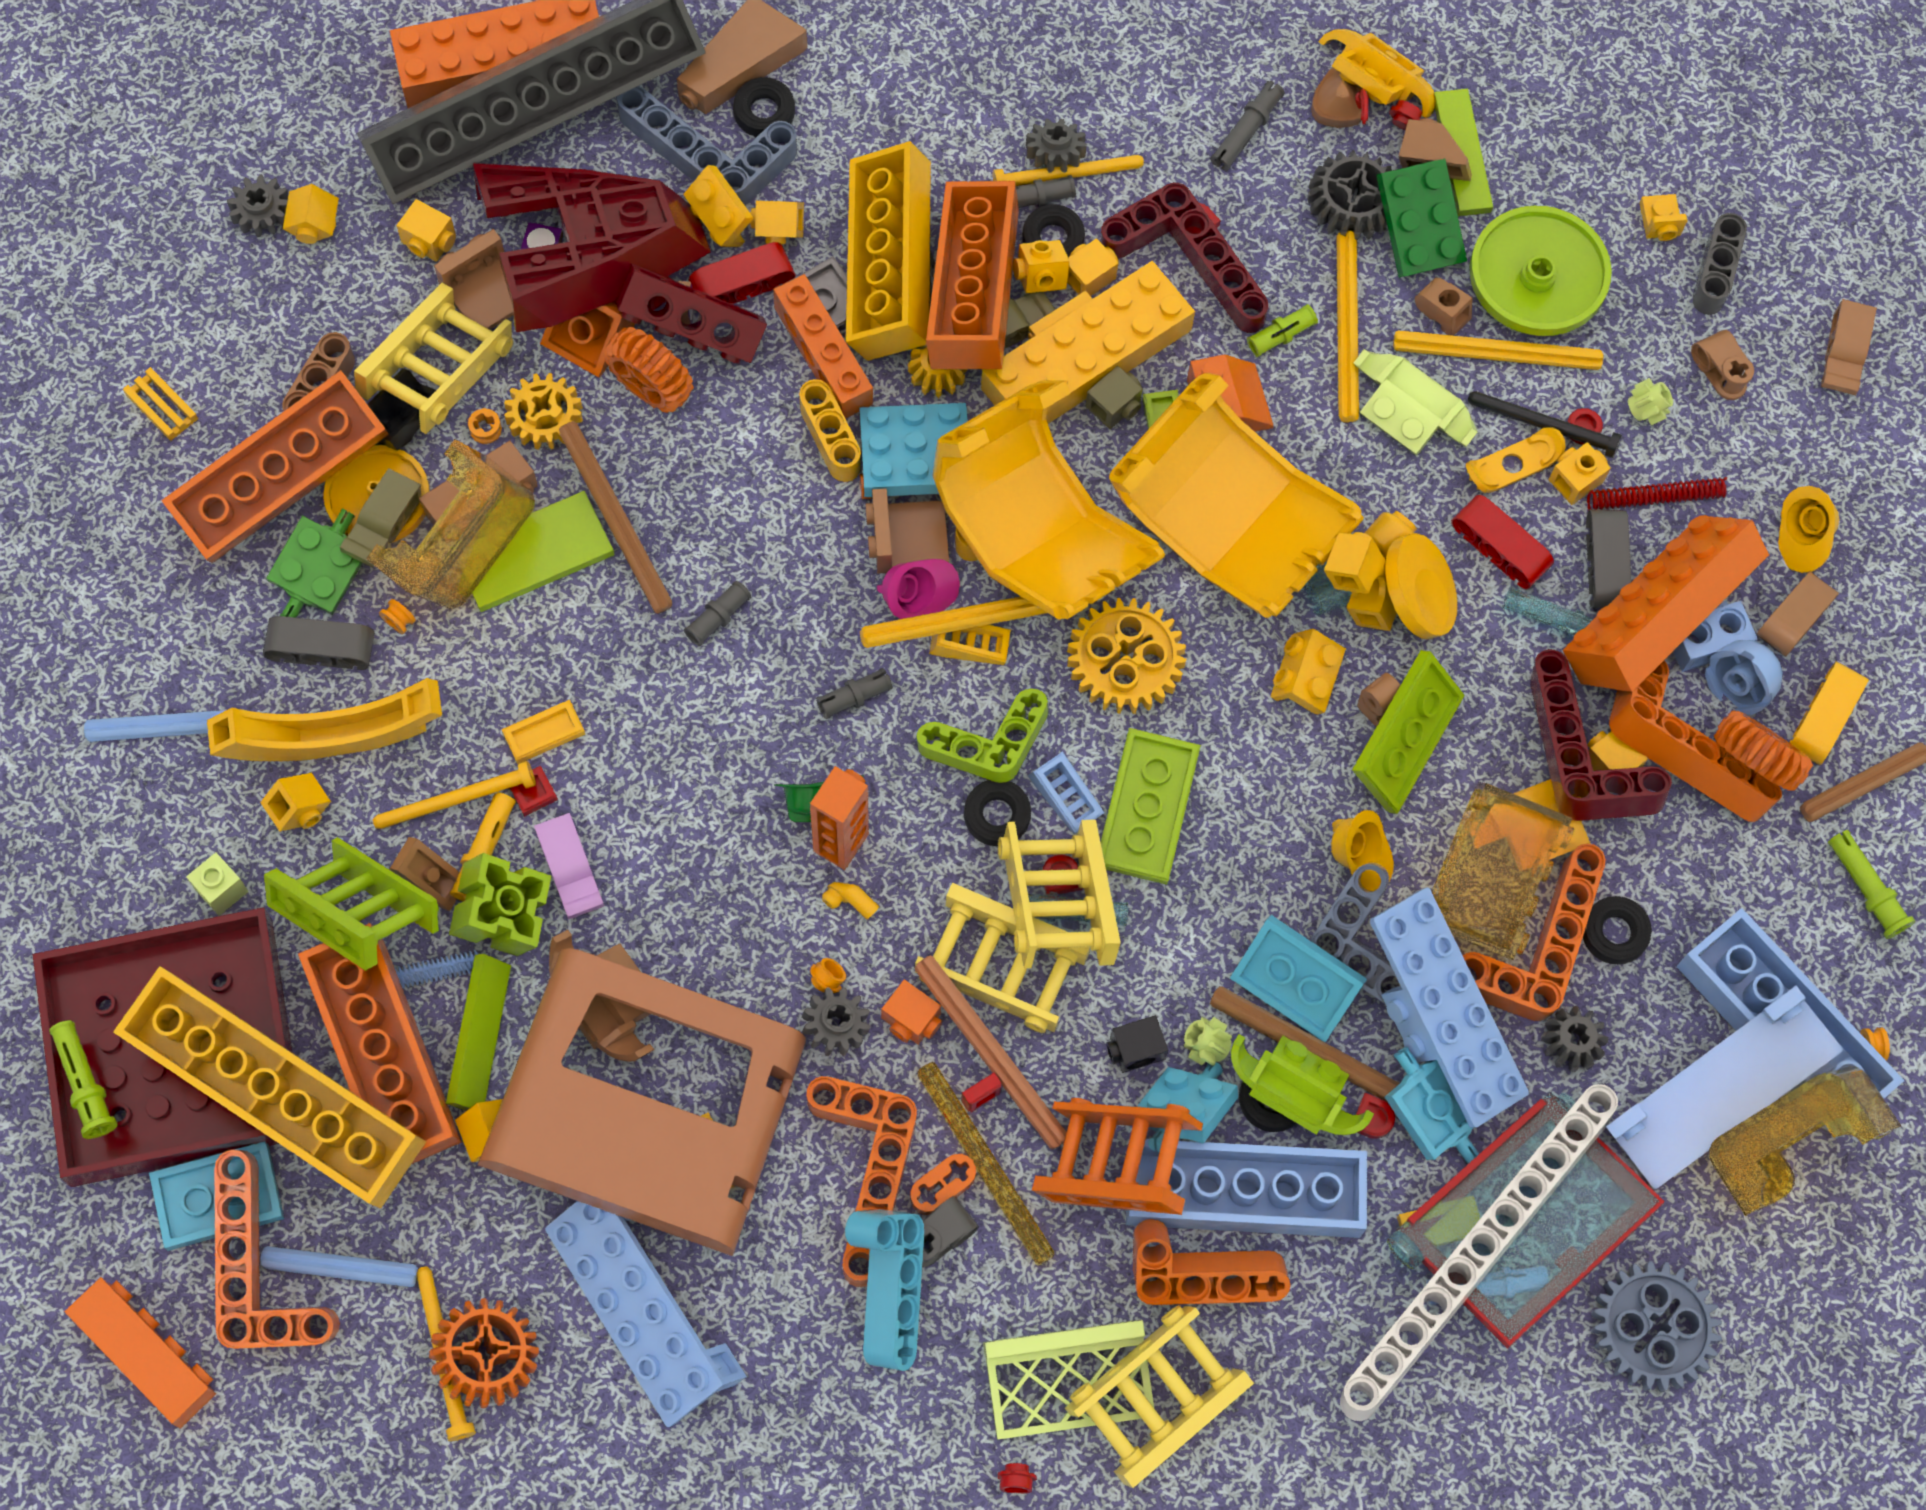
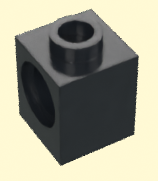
[1106,1015,1169,1073]

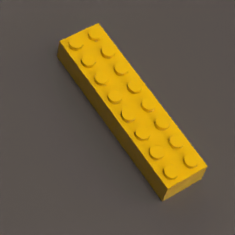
[113,966,426,1209]

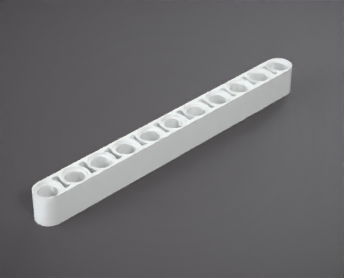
[1340,1084,1618,1421]

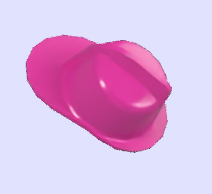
[877,559,960,619]

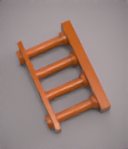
[1032,1098,1203,1215]

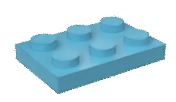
[1230,915,1367,1042]
[149,1141,284,1251]

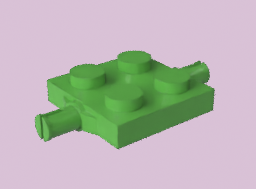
[266,509,362,618]

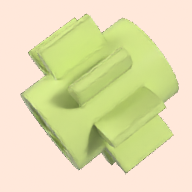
[1628,378,1673,425]
[1184,1017,1232,1066]

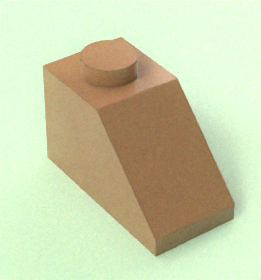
[1399,118,1472,181]

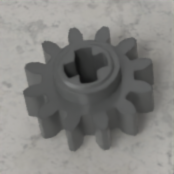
[1026,119,1087,173]
[227,174,288,237]
[802,987,870,1056]

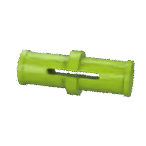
[1247,304,1318,357]

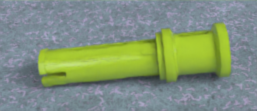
[1828,830,1916,939]
[49,1020,118,1139]

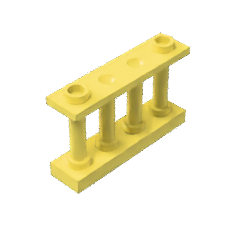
[354,283,513,434]
[998,820,1121,968]
[915,883,1091,1033]
[1065,1305,1254,1488]

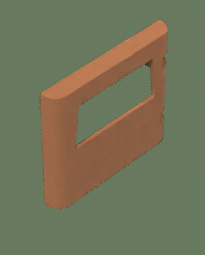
[478,949,806,1256]

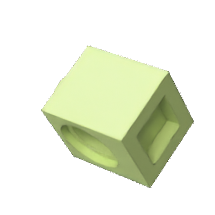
[186,852,249,916]

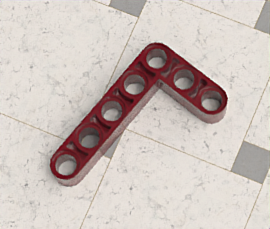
[1100,182,1268,333]
[1530,649,1672,821]

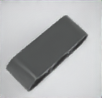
[1693,213,1747,315]
[1586,509,1632,608]
[262,616,375,670]

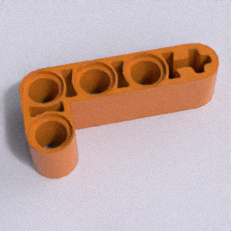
[1133,1219,1291,1305]

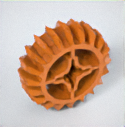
[603,327,694,413]
[1714,710,1813,791]
[429,1298,539,1409]

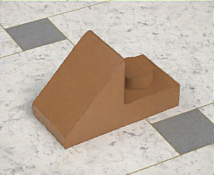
[390,837,459,911]

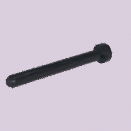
[1468,391,1622,459]

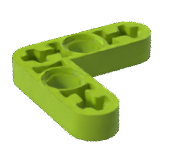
[916,688,1048,783]

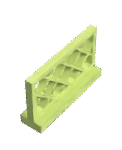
[983,1320,1154,1440]

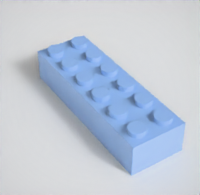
[1676,908,1905,1139]
[1126,1139,1367,1238]

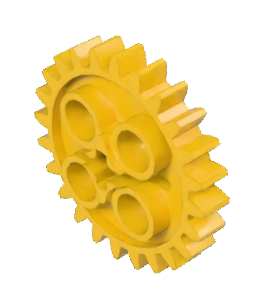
[1067,598,1186,714]

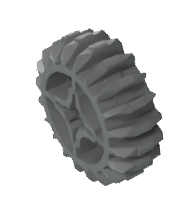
[1307,149,1392,240]

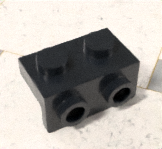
[367,368,436,451]

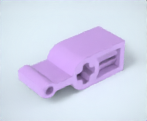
[534,813,604,920]

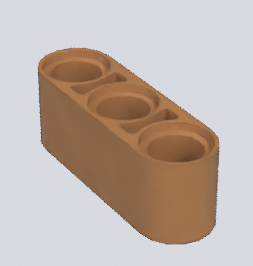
[282,332,355,411]
[1756,571,1839,657]

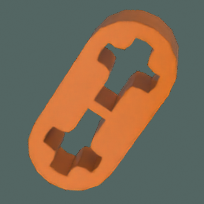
[910,1154,976,1215]

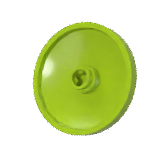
[1469,205,1612,336]

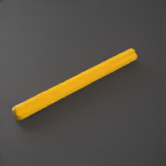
[1336,231,1359,423]
[1393,330,1604,370]
[860,596,1047,648]

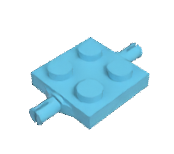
[1385,1047,1480,1164]
[1137,1062,1238,1152]

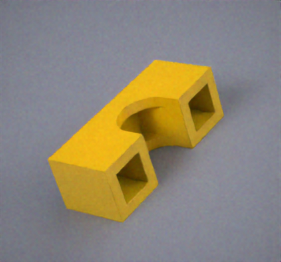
[1324,532,1397,631]

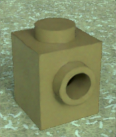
[1085,365,1143,430]

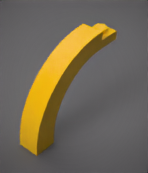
[207,678,442,762]

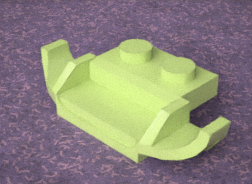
[1354,349,1478,456]

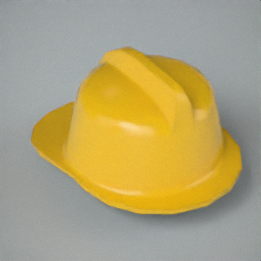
[1778,485,1839,573]
[1331,810,1394,891]

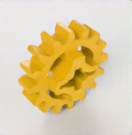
[504,373,583,450]

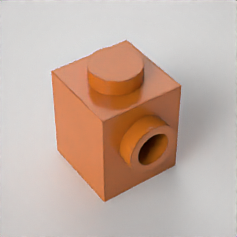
[881,979,943,1045]

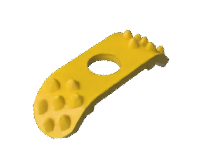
[1466,427,1566,493]

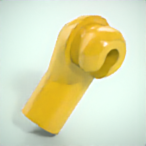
[822,882,880,920]

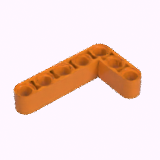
[1609,660,1782,822]
[1463,843,1606,1021]
[806,1076,917,1287]
[214,1150,340,1349]

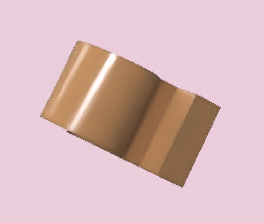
[1414,277,1473,336]
[1357,673,1400,727]

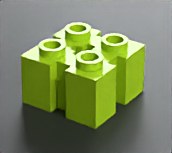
[449,853,551,956]

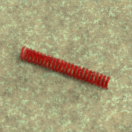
[1587,477,1727,510]

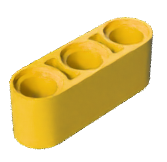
[799,379,861,482]
[1790,661,1869,766]

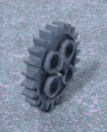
[1591,1261,1722,1392]

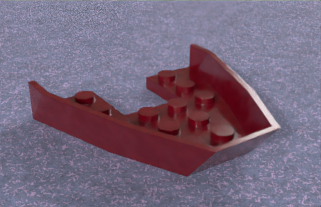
[473,163,711,333]

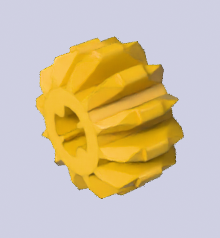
[908,345,968,399]

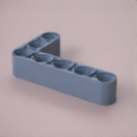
[616,86,797,206]
[1311,863,1396,1003]

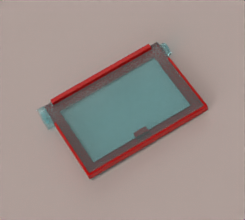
[1387,1092,1665,1349]

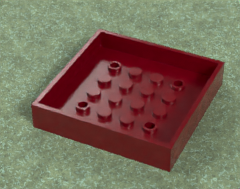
[32,907,293,1187]

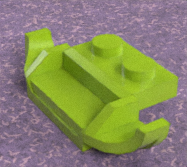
[1231,1034,1374,1135]

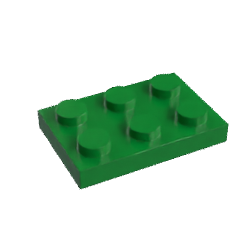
[1376,158,1467,278]

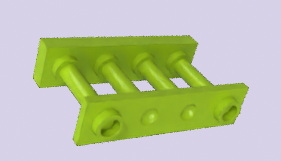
[264,837,439,971]

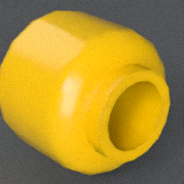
[1364,511,1417,561]

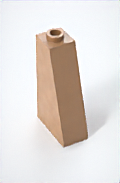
[677,0,807,114]

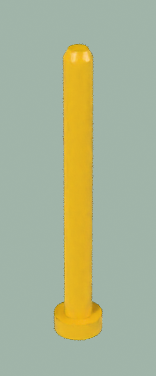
[992,155,1144,186]
[372,761,536,829]
[417,1266,476,1442]

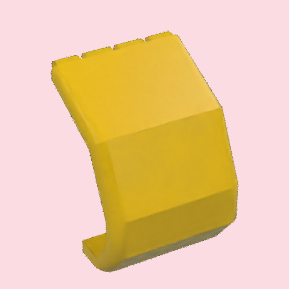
[1109,373,1364,618]
[932,380,1165,620]

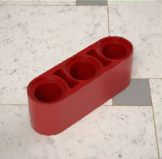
[688,242,796,304]
[1451,495,1554,589]

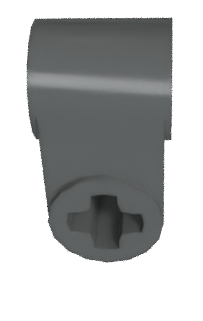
[922,1196,979,1268]

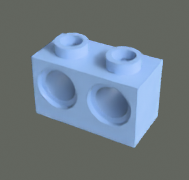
[1673,601,1758,672]

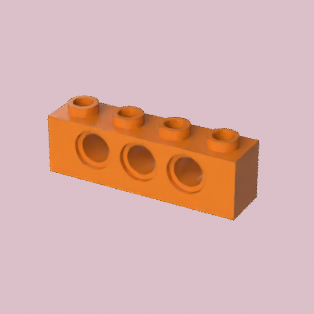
[773,274,873,419]
[810,766,869,870]

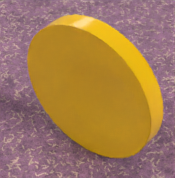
[323,445,430,544]
[1385,533,1457,639]

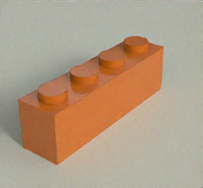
[64,1277,216,1429]

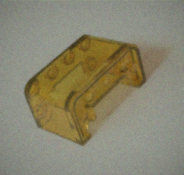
[366,439,535,609]
[1431,782,1574,960]
[1709,1066,1901,1216]

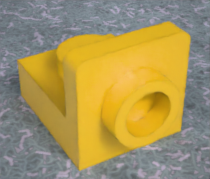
[1639,194,1688,241]

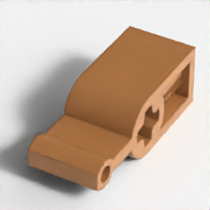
[1821,299,1877,396]

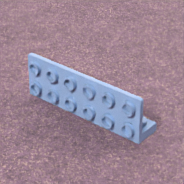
[1606,986,1843,1189]
[545,1201,747,1427]

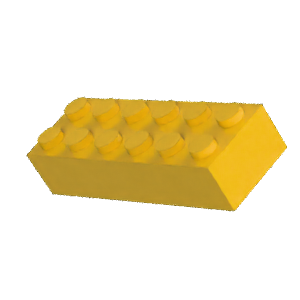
[846,141,931,361]
[981,260,1195,424]

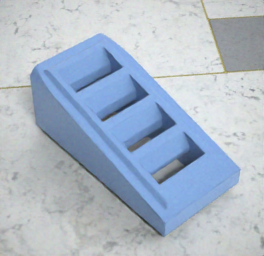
[1028,751,1104,834]

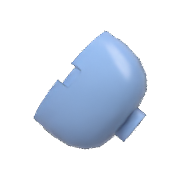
[1705,640,1783,715]

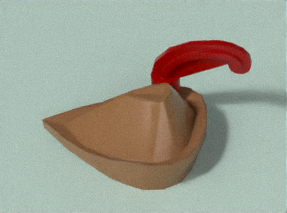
[1311,67,1369,128]

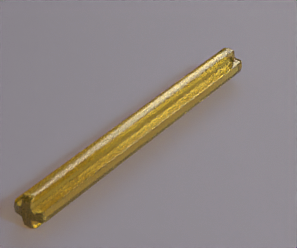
[918,1062,1054,1266]

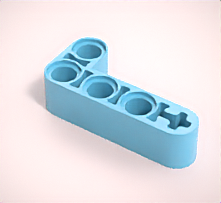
[845,1210,924,1371]

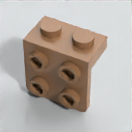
[434,229,513,330]
[865,488,949,574]

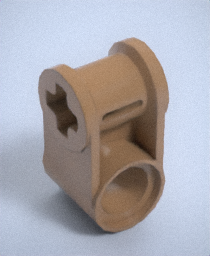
[1691,330,1754,400]

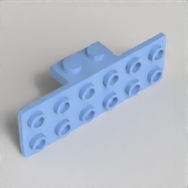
[1370,887,1529,1128]

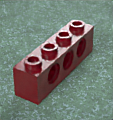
[616,264,767,364]

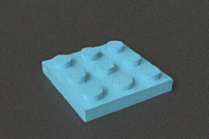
[859,403,968,497]

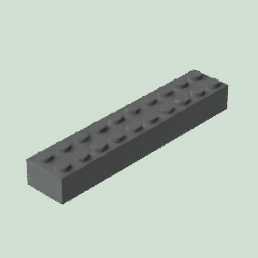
[356,0,706,204]

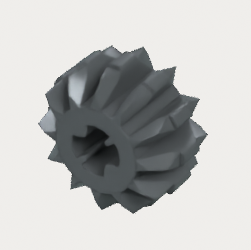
[1541,1006,1609,1072]

